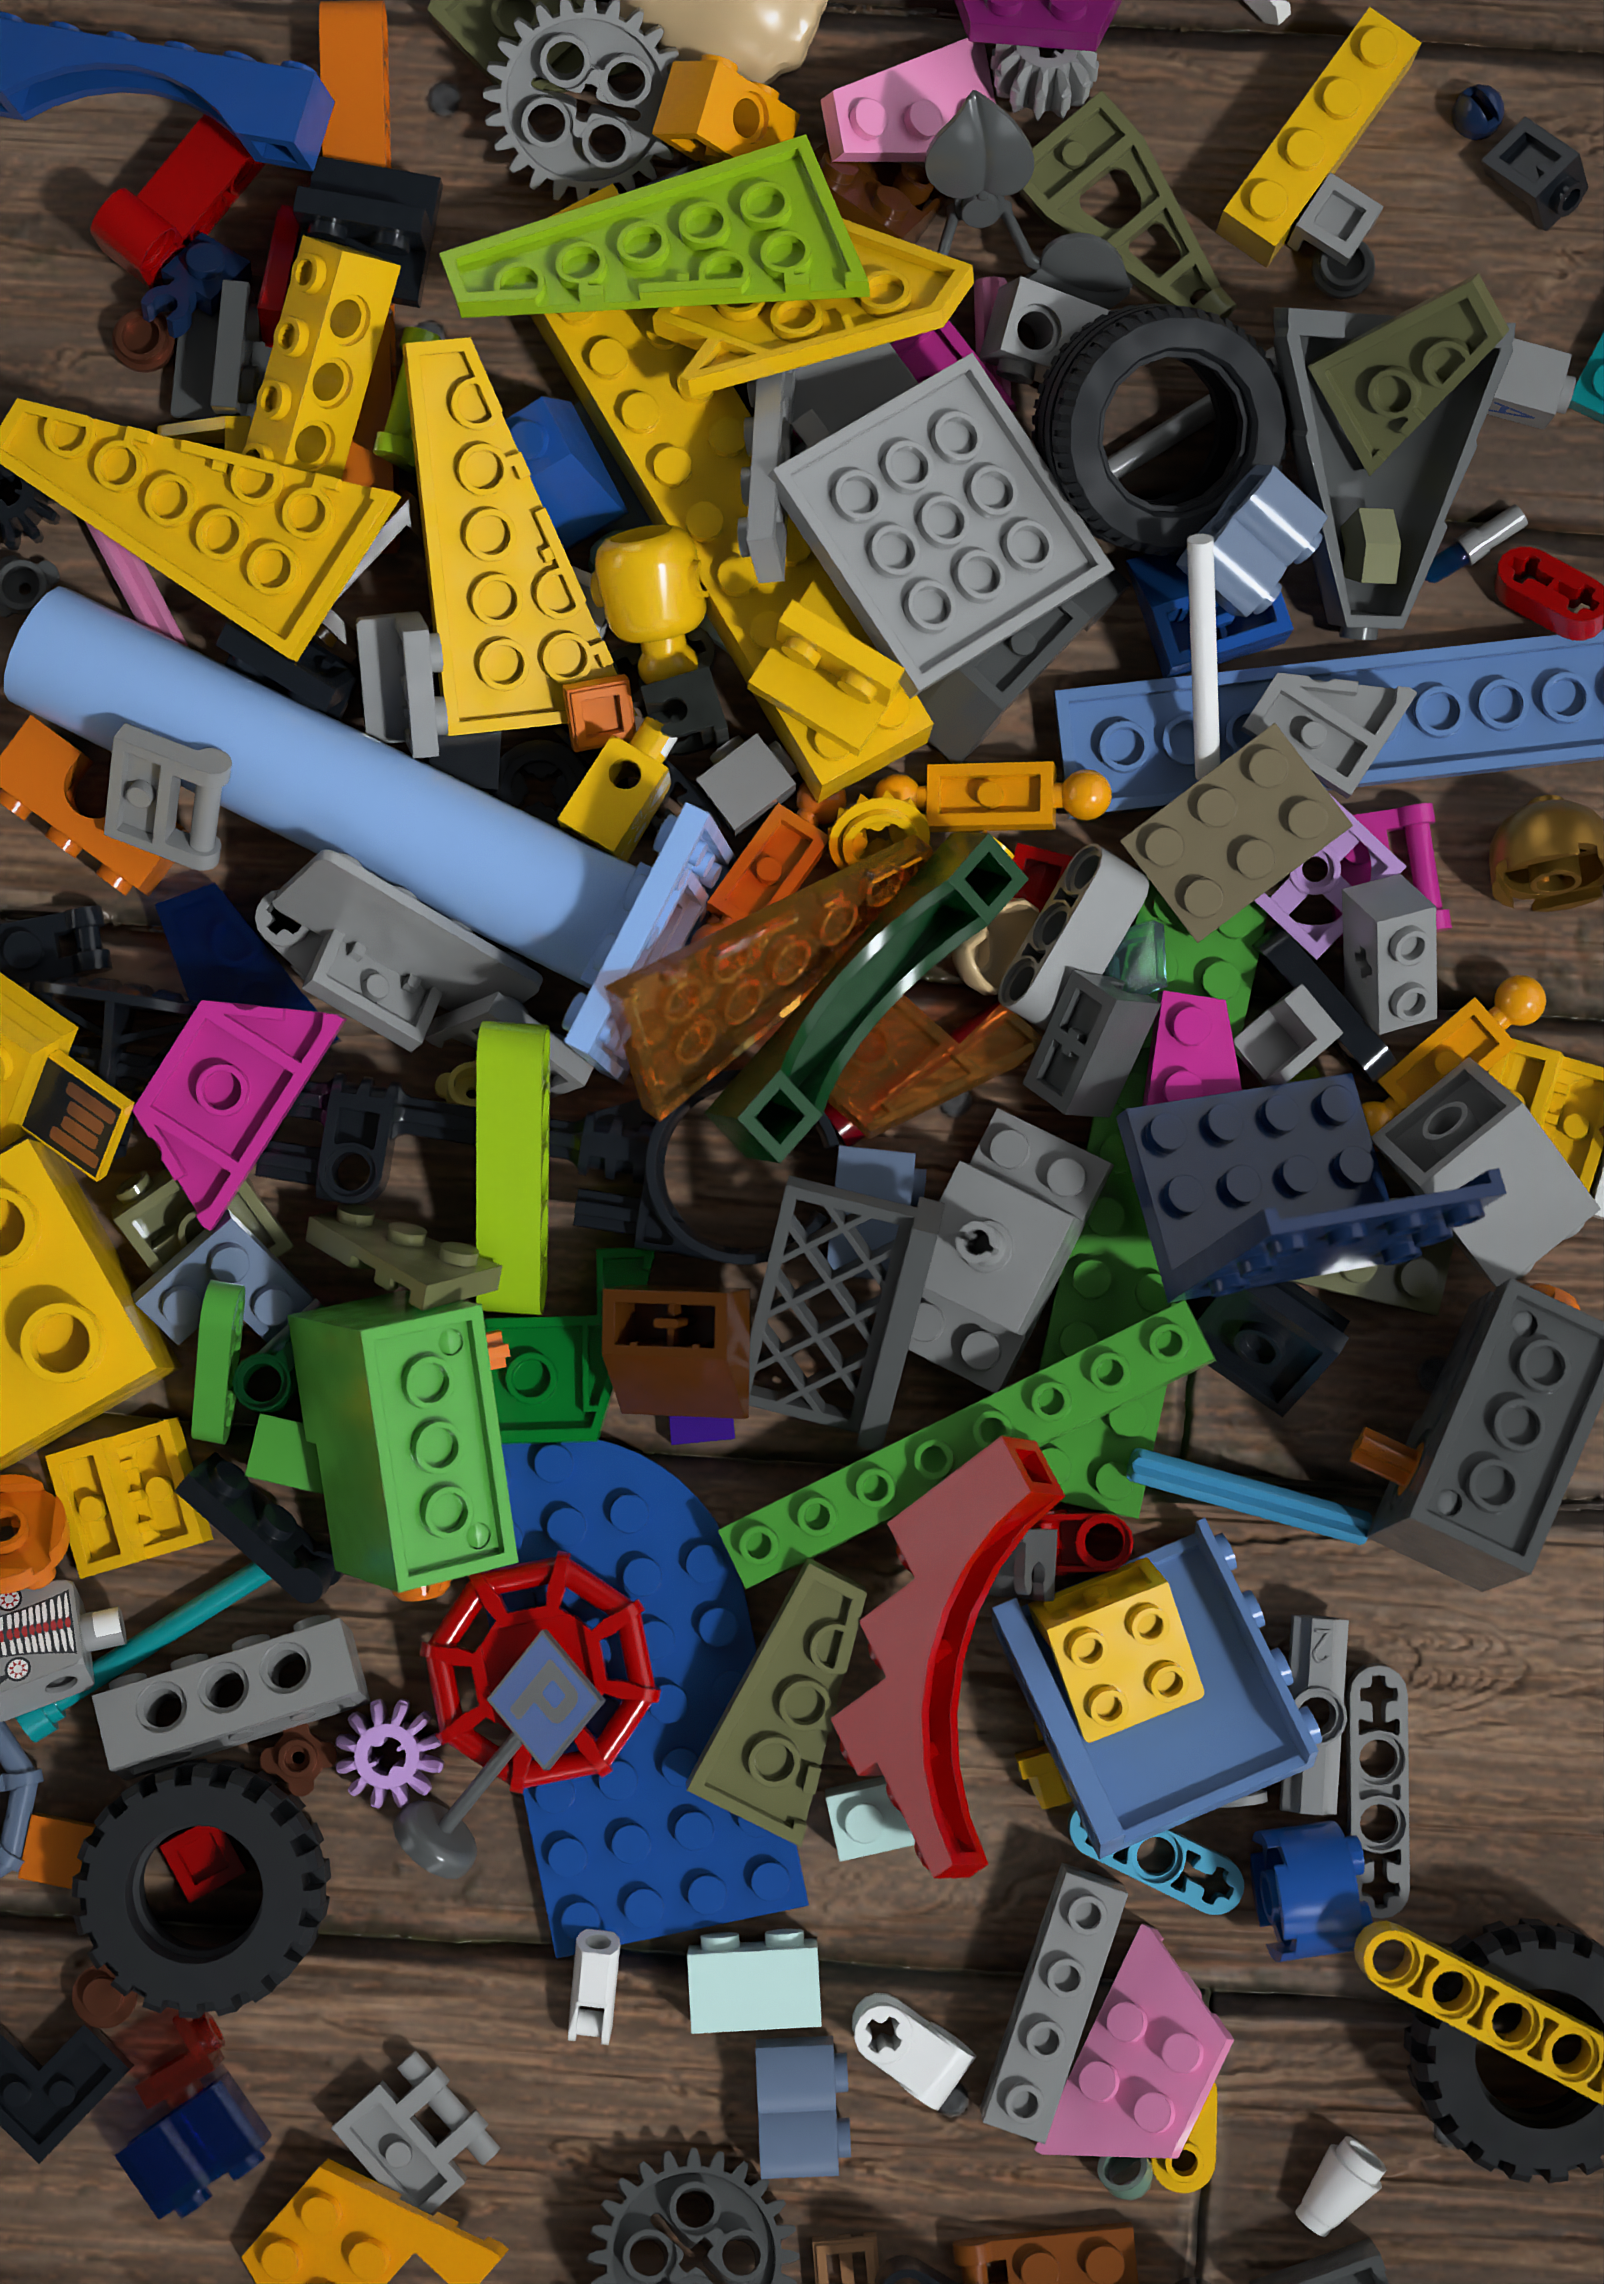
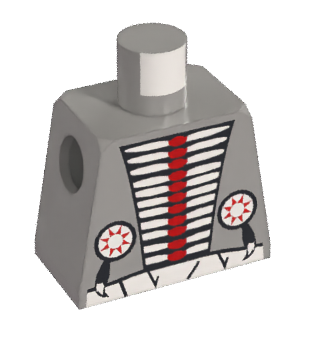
[0,1580,127,1722]

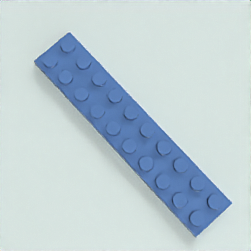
[1053,630,1604,819]

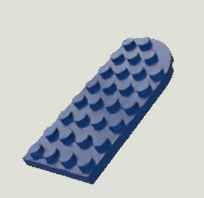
[486,1440,809,1958]

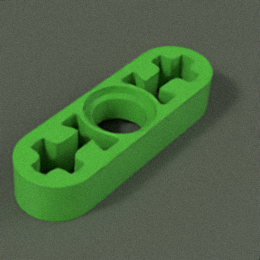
[191,1280,245,1445]

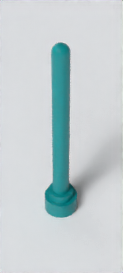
[15,1561,272,1743]

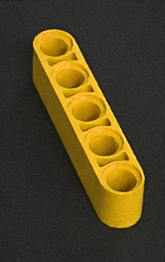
[1354,1921,1604,2105]

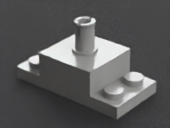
[908,1108,1114,1393]

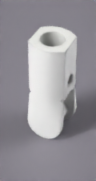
[568,1929,621,2045]

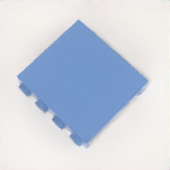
[992,1518,1322,1859]

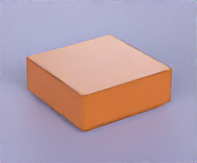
[562,674,637,752]
[18,1812,96,1889]

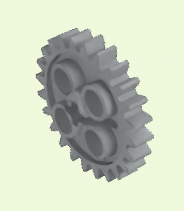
[483,0,679,201]

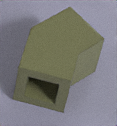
[1340,508,1401,584]

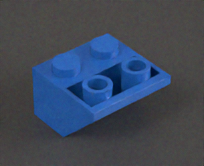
[1125,554,1294,678]

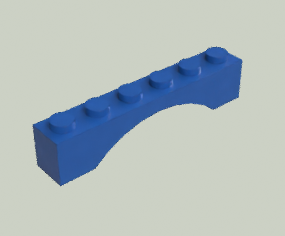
[0,12,335,172]

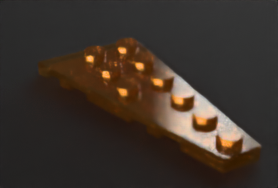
[604,834,933,1122]

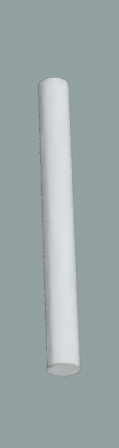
[1187,534,1220,780]

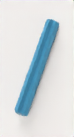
[1126,1448,1372,1545]

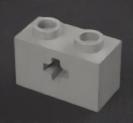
[1342,874,1437,1035]

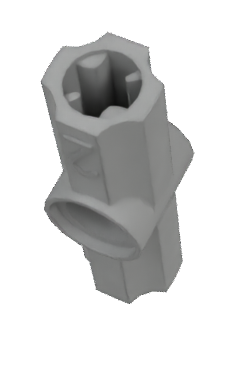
[1279,1615,1349,1815]

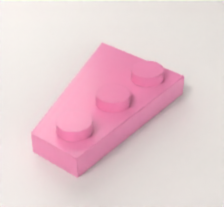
[820,37,996,162]

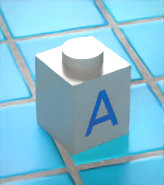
[1487,338,1576,430]

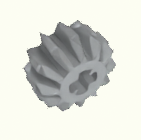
[991,44,1099,121]

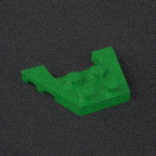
[461,1248,655,1445]

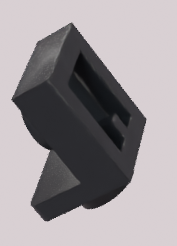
[1481,116,1588,231]

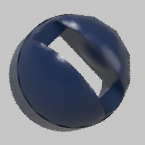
[1451,84,1505,140]

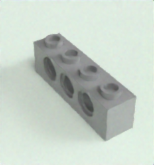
[92,1615,371,1781]
[980,1863,1128,2144]

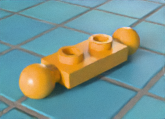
[872,761,1112,832]
[1361,975,1546,1152]

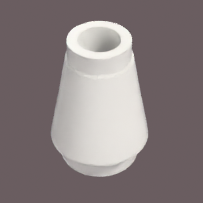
[1295,2136,1387,2237]

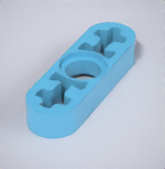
[1068,1806,1244,1915]

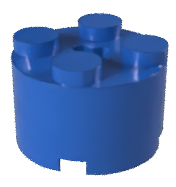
[1250,1820,1373,1963]

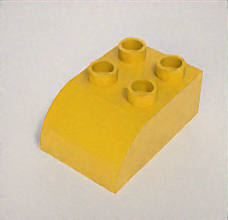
[0,1139,182,1472]

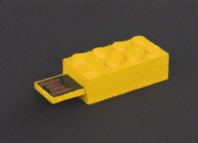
[0,972,135,1182]

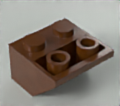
[813,139,949,244]
[602,1284,751,1419]

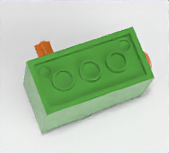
[287,1290,518,1602]

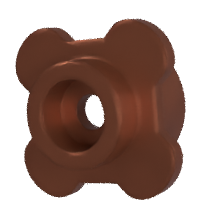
[260,1723,338,1797]

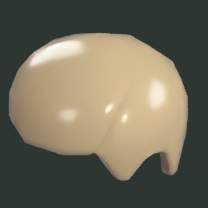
[952,898,1040,995]

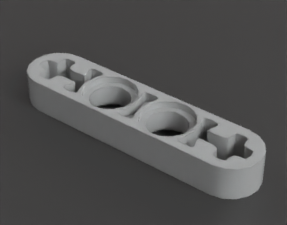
[1346,1663,1410,1919]

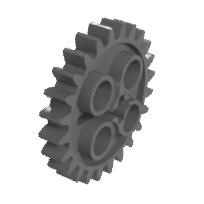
[586,2148,800,2284]

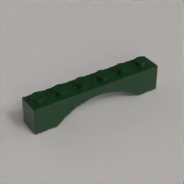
[704,832,1029,1164]

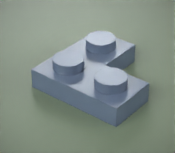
[132,1209,315,1345]

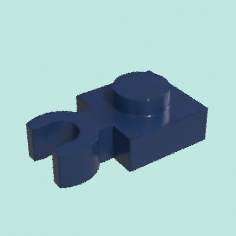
[141,232,252,339]

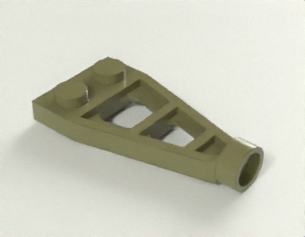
[1018,90,1237,319]

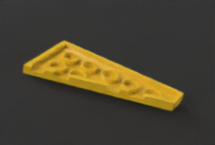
[402,337,637,736]
[0,398,401,662]

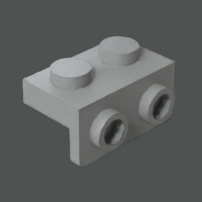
[355,611,448,759]

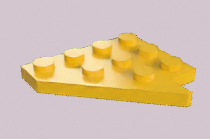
[652,218,974,397]

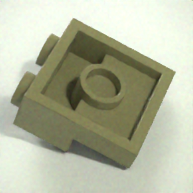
[110,1167,294,1274]

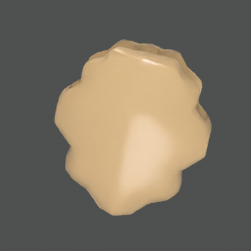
[619,0,828,85]

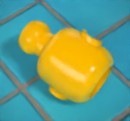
[590,524,709,685]

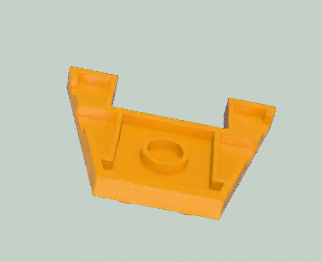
[241,2158,509,2284]

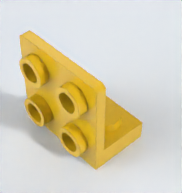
[1028,1557,1205,1743]

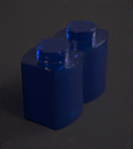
[114,2071,272,2220]

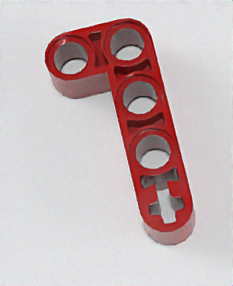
[90,114,267,289]

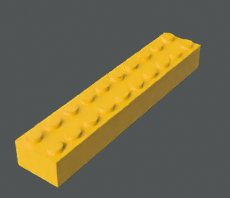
[530,183,934,803]

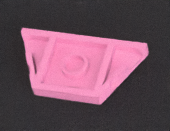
[1034,1924,1234,2158]

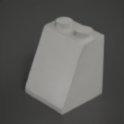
[1371,1057,1601,1287]

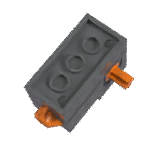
[1349,1278,1604,1592]

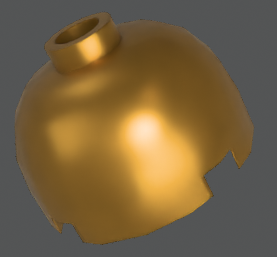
[1489,795,1604,912]

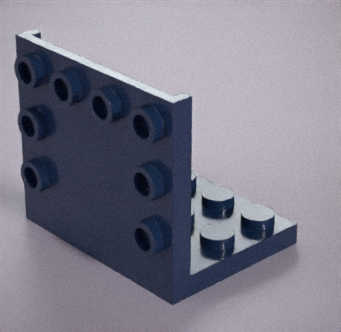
[1116,1073,1507,1303]

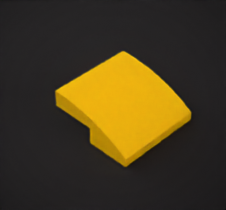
[1488,1038,1604,1194]
[45,1417,214,1579]

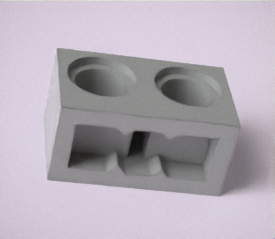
[979,276,1111,384]

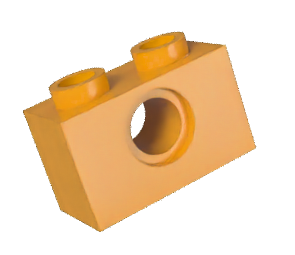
[652,54,800,167]

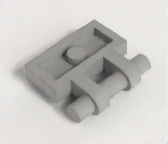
[331,2050,501,2214]

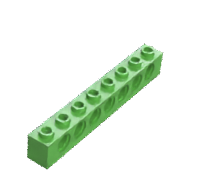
[718,1300,1216,1589]

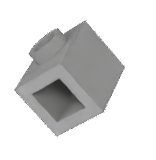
[696,733,798,838]

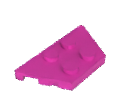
[132,1000,347,1231]

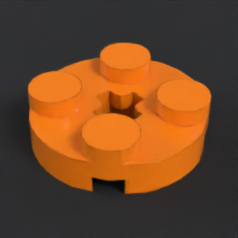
[0,1474,70,1594]

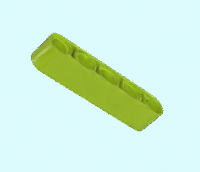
[476,1021,550,1315]

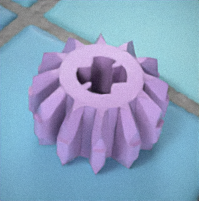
[335,1699,445,1808]

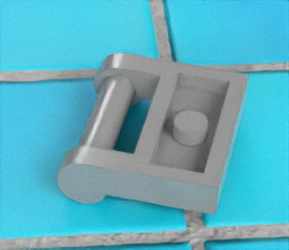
[104,723,232,871]

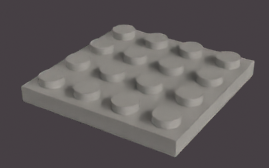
[767,353,1114,699]

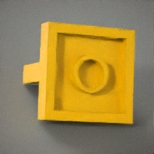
[747,575,905,757]

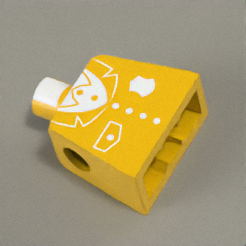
[557,716,678,862]

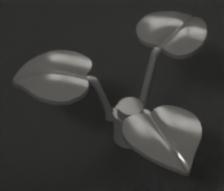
[889,90,1133,345]

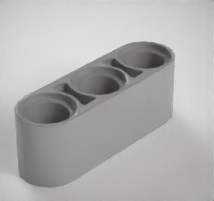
[998,844,1149,1031]

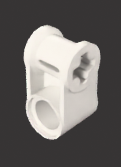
[852,1993,977,2110]

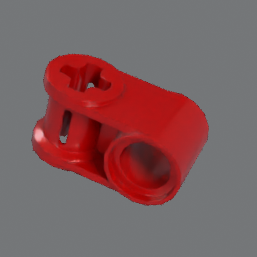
[1032,1509,1134,1576]

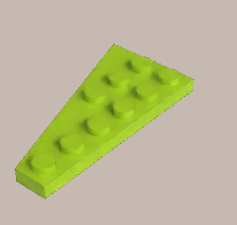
[439,134,870,318]

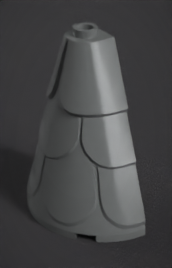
[1272,307,1516,640]

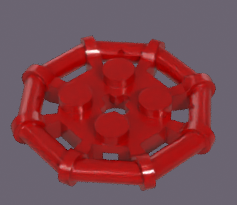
[419,1551,661,1794]

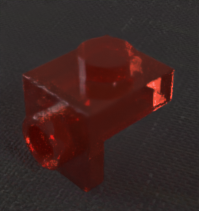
[135,2012,225,2110]

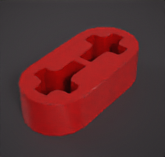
[1494,546,1604,641]

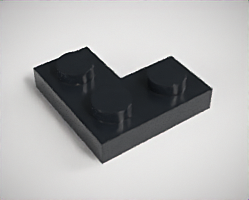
[0,2022,134,2164]

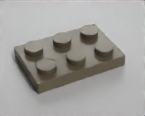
[1120,723,1353,943]

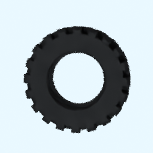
[72,1759,331,2019]
[1404,1918,1604,2183]

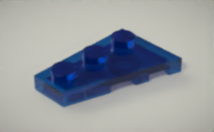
[155,882,342,1046]

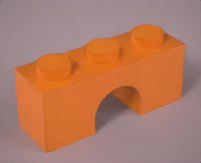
[0,715,189,897]

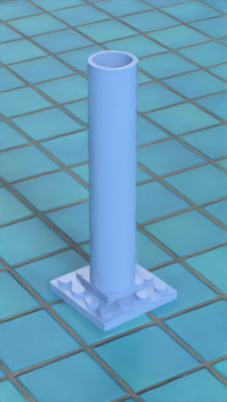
[4,586,737,1084]

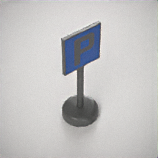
[393,1629,606,1879]

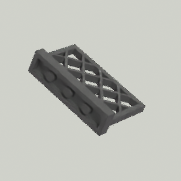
[749,1176,945,1451]

